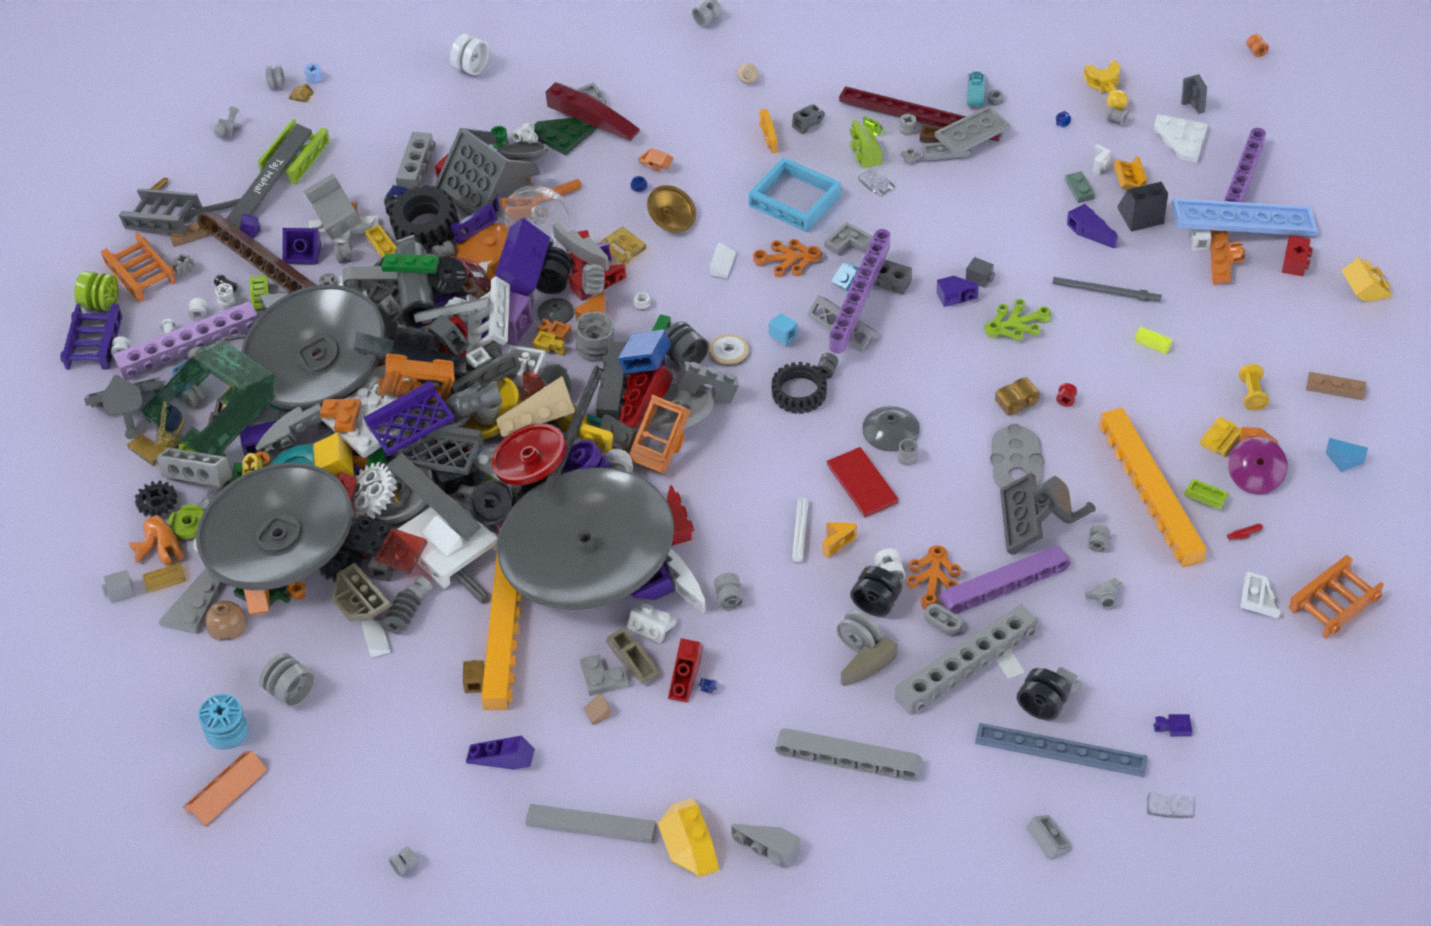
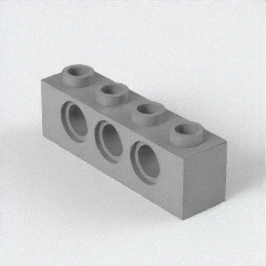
[396,132,436,191]
[156,448,232,487]

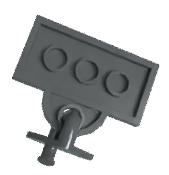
[84,375,161,439]
[1000,473,1096,554]

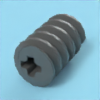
[382,591,422,635]

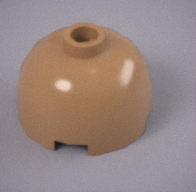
[205,601,246,641]

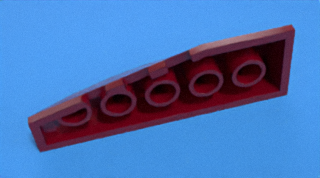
[545,82,640,141]

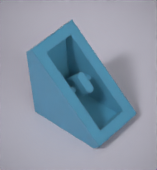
[1326,438,1368,472]

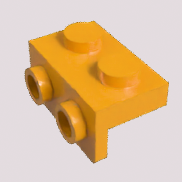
[1113,156,1147,190]

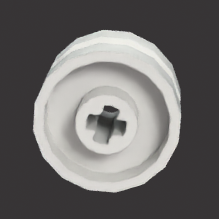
[450,34,489,75]

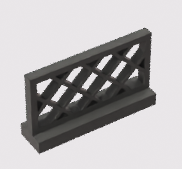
[395,420,484,475]

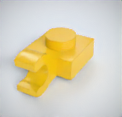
[532,331,566,355]

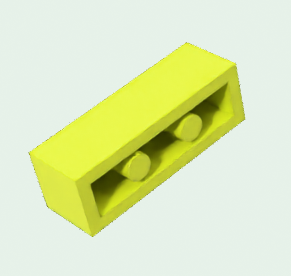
[1135,327,1172,354]

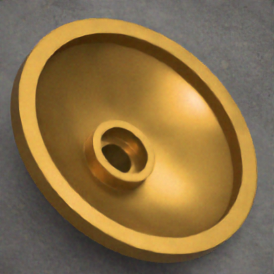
[647,185,696,233]

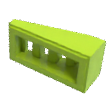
[249,275,270,311]

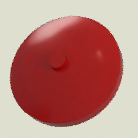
[491,424,567,485]

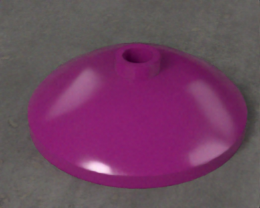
[1228,437,1288,495]

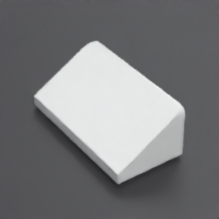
[710,243,736,279]
[422,516,462,556]
[360,619,391,658]

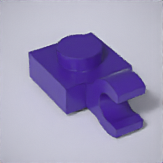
[1153,714,1192,737]

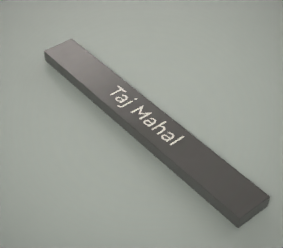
[226,124,312,229]

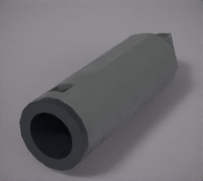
[394,234,435,327]

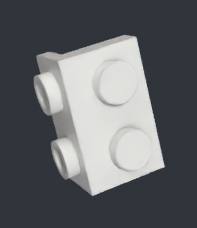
[627,603,677,643]

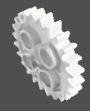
[351,462,398,521]

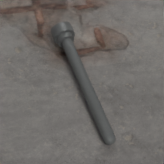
[180,198,241,222]

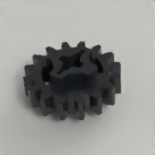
[135,480,178,517]
[319,545,361,582]

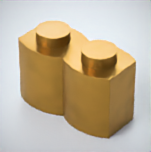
[995,377,1040,415]

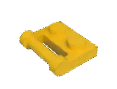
[581,424,613,454]

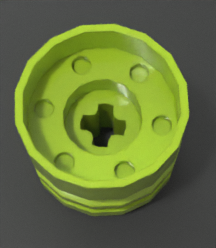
[74,271,119,311]

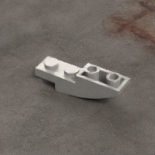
[256,404,322,456]

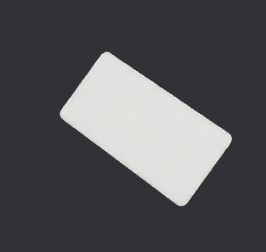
[995,649,1024,679]

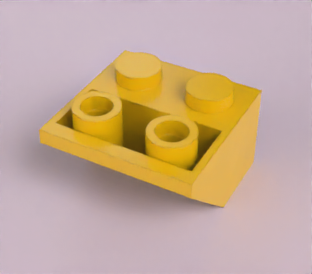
[1341,257,1393,302]

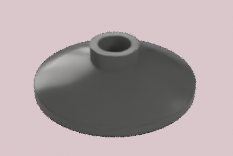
[538,298,574,324]

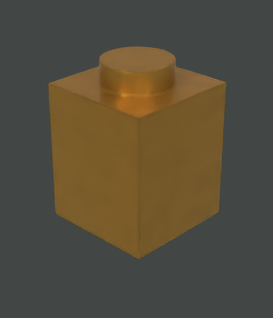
[462,660,485,693]

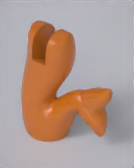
[129,516,184,566]

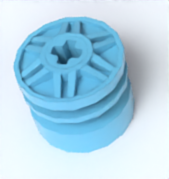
[198,694,248,750]

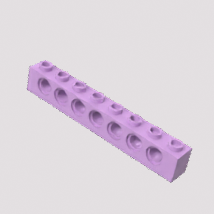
[113,301,258,380]

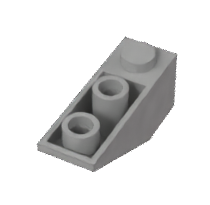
[731,824,800,868]

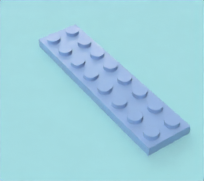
[1171,198,1317,236]

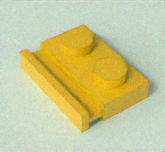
[1200,416,1242,457]

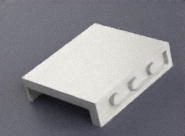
[393,495,498,589]

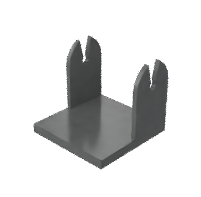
[434,128,540,215]

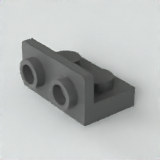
[1181,74,1207,114]

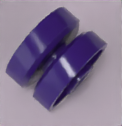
[562,440,611,473]

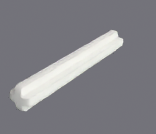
[792,497,808,563]

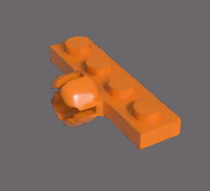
[1210,230,1245,285]

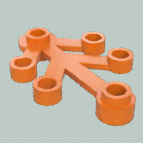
[753,239,822,277]
[906,545,961,610]

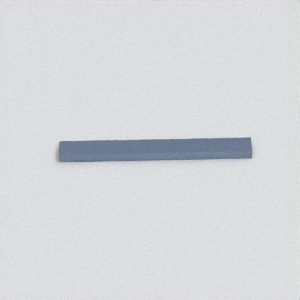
[975,723,1147,777]

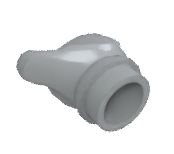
[1085,577,1122,609]

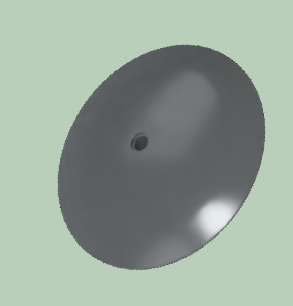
[497,468,674,610]

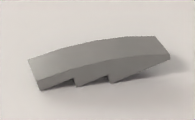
[553,222,610,271]

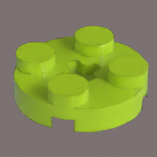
[168,504,204,540]

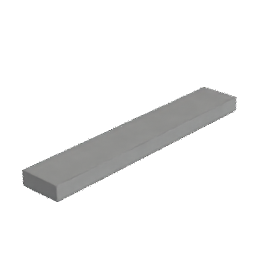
[525,804,656,843]

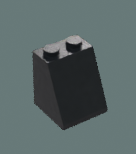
[1117,181,1168,232]
[425,443,478,495]

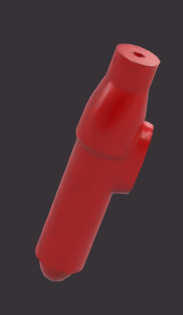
[1227,523,1263,540]

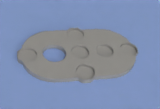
[990,424,1043,488]

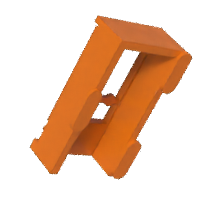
[378,354,455,402]
[629,395,691,474]

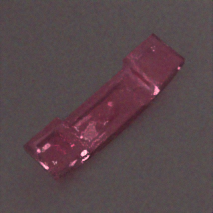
[441,255,491,290]

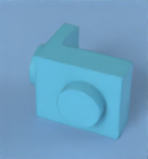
[832,263,859,291]

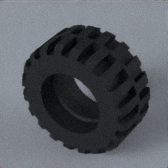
[389,185,459,253]

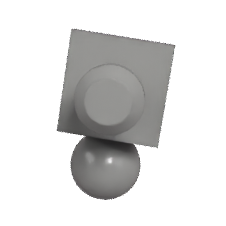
[213,106,242,140]

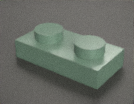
[1065,171,1095,203]

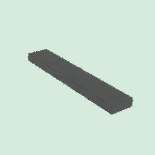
[388,453,481,541]

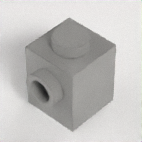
[102,570,135,603]

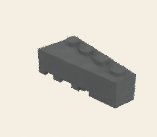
[596,341,629,421]

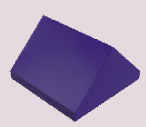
[282,228,322,264]

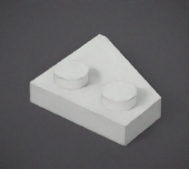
[1240,571,1281,619]

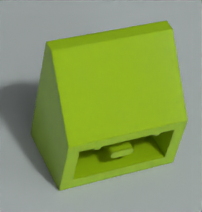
[850,120,882,169]

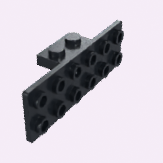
[354,324,466,377]

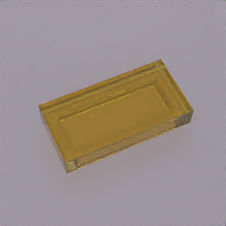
[127,434,165,466]
[142,562,186,593]

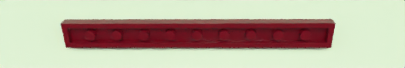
[839,86,1003,142]

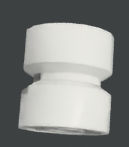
[874,548,906,583]

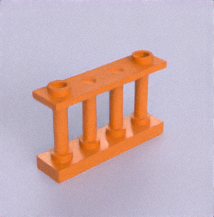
[100,232,175,303]
[1289,555,1384,639]

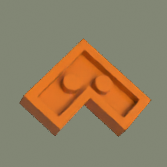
[320,399,362,432]

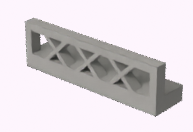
[807,295,880,351]

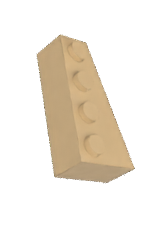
[496,376,575,437]

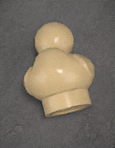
[736,63,759,84]

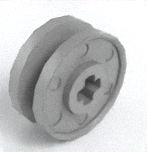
[836,610,882,653]

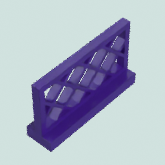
[364,381,455,456]

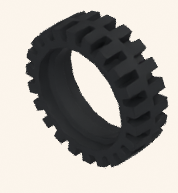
[771,362,827,414]

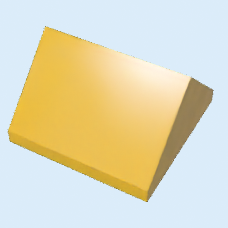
[313,433,354,477]

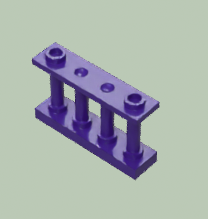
[60,304,123,370]

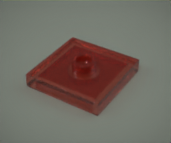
[374,528,428,574]

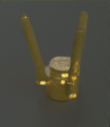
[156,401,186,450]

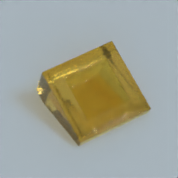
[289,84,314,103]

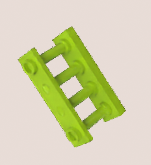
[258,119,330,185]

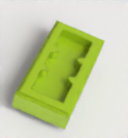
[1184,478,1229,510]

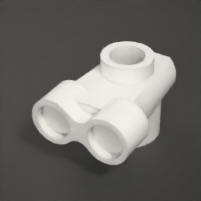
[512,122,538,144]

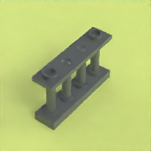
[119,188,203,234]
[436,341,521,394]

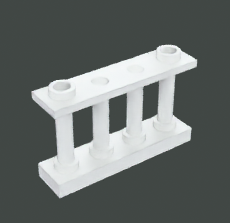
[465,276,510,354]

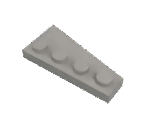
[159,568,223,634]

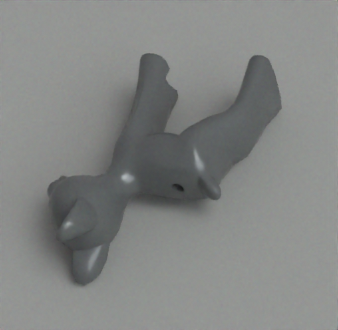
[414,381,502,423]

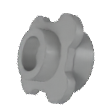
[901,147,921,164]

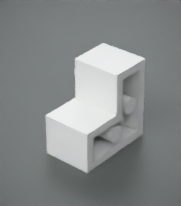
[508,345,547,393]

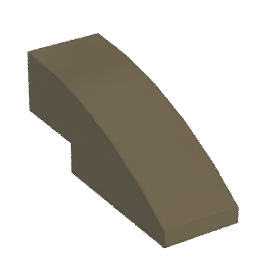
[606,626,660,684]
[841,636,897,686]

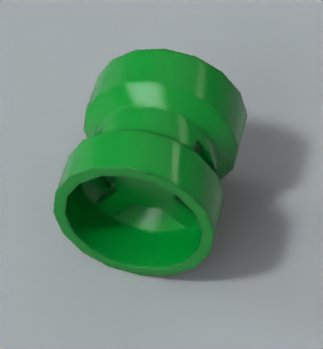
[490,126,509,149]

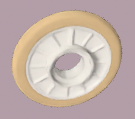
[709,334,749,365]

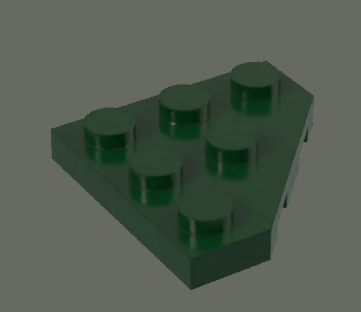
[534,117,597,156]

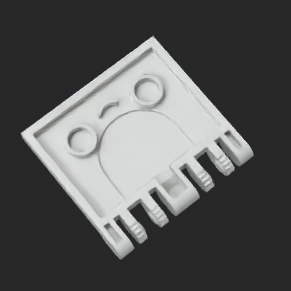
[320,376,420,458]

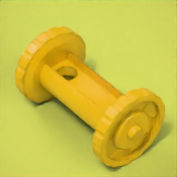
[1238,364,1270,410]

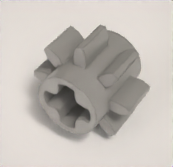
[172,254,195,276]

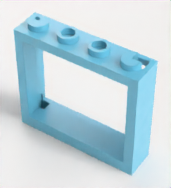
[748,157,841,232]

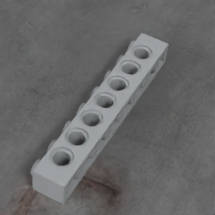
[894,604,1038,715]

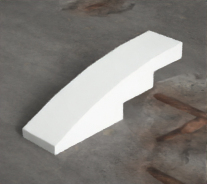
[664,548,706,614]

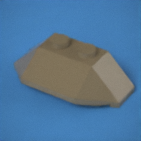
[331,563,391,622]

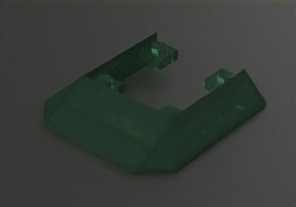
[137,341,275,456]

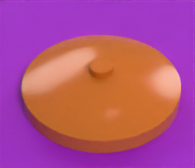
[456,223,510,272]

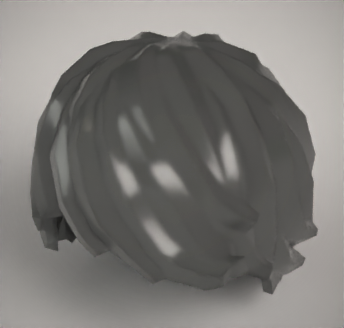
[539,364,572,393]

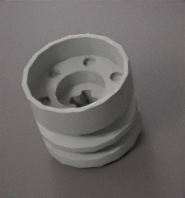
[575,312,614,361]
[259,653,316,708]

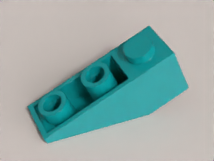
[967,71,985,106]

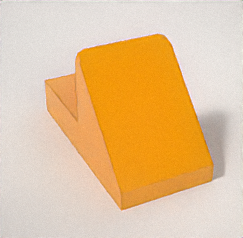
[823,522,857,558]

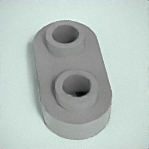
[924,604,962,635]

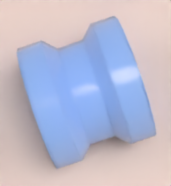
[304,63,322,84]

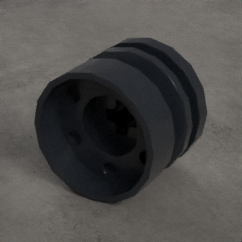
[536,246,572,294]
[429,256,467,297]

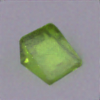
[863,116,883,136]

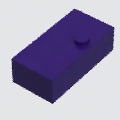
[495,218,551,296]

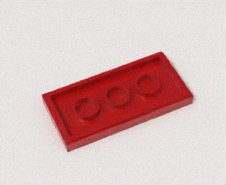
[827,447,898,518]

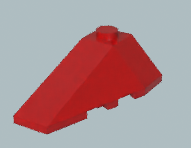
[620,364,674,428]

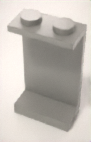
[303,173,362,240]

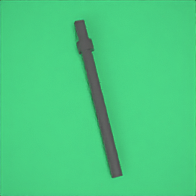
[1053,277,1162,302]

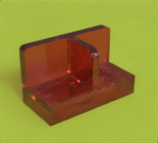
[519,369,543,401]

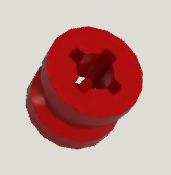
[1056,383,1077,407]

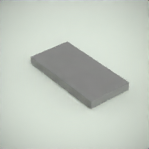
[935,106,1010,155]

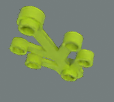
[984,299,1051,341]

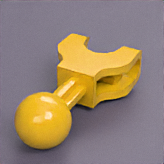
[1084,60,1128,111]

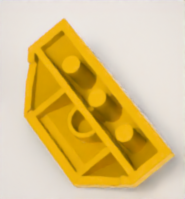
[658,798,720,877]

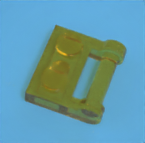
[600,226,646,265]

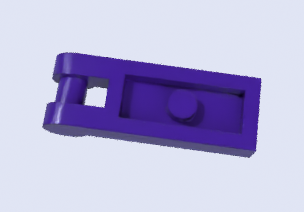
[450,204,498,243]

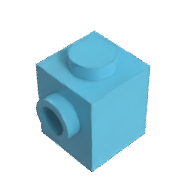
[769,313,798,346]

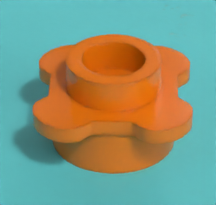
[286,581,307,600]

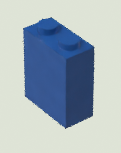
[618,329,671,374]

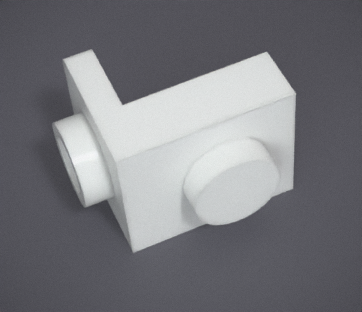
[1093,145,1111,175]

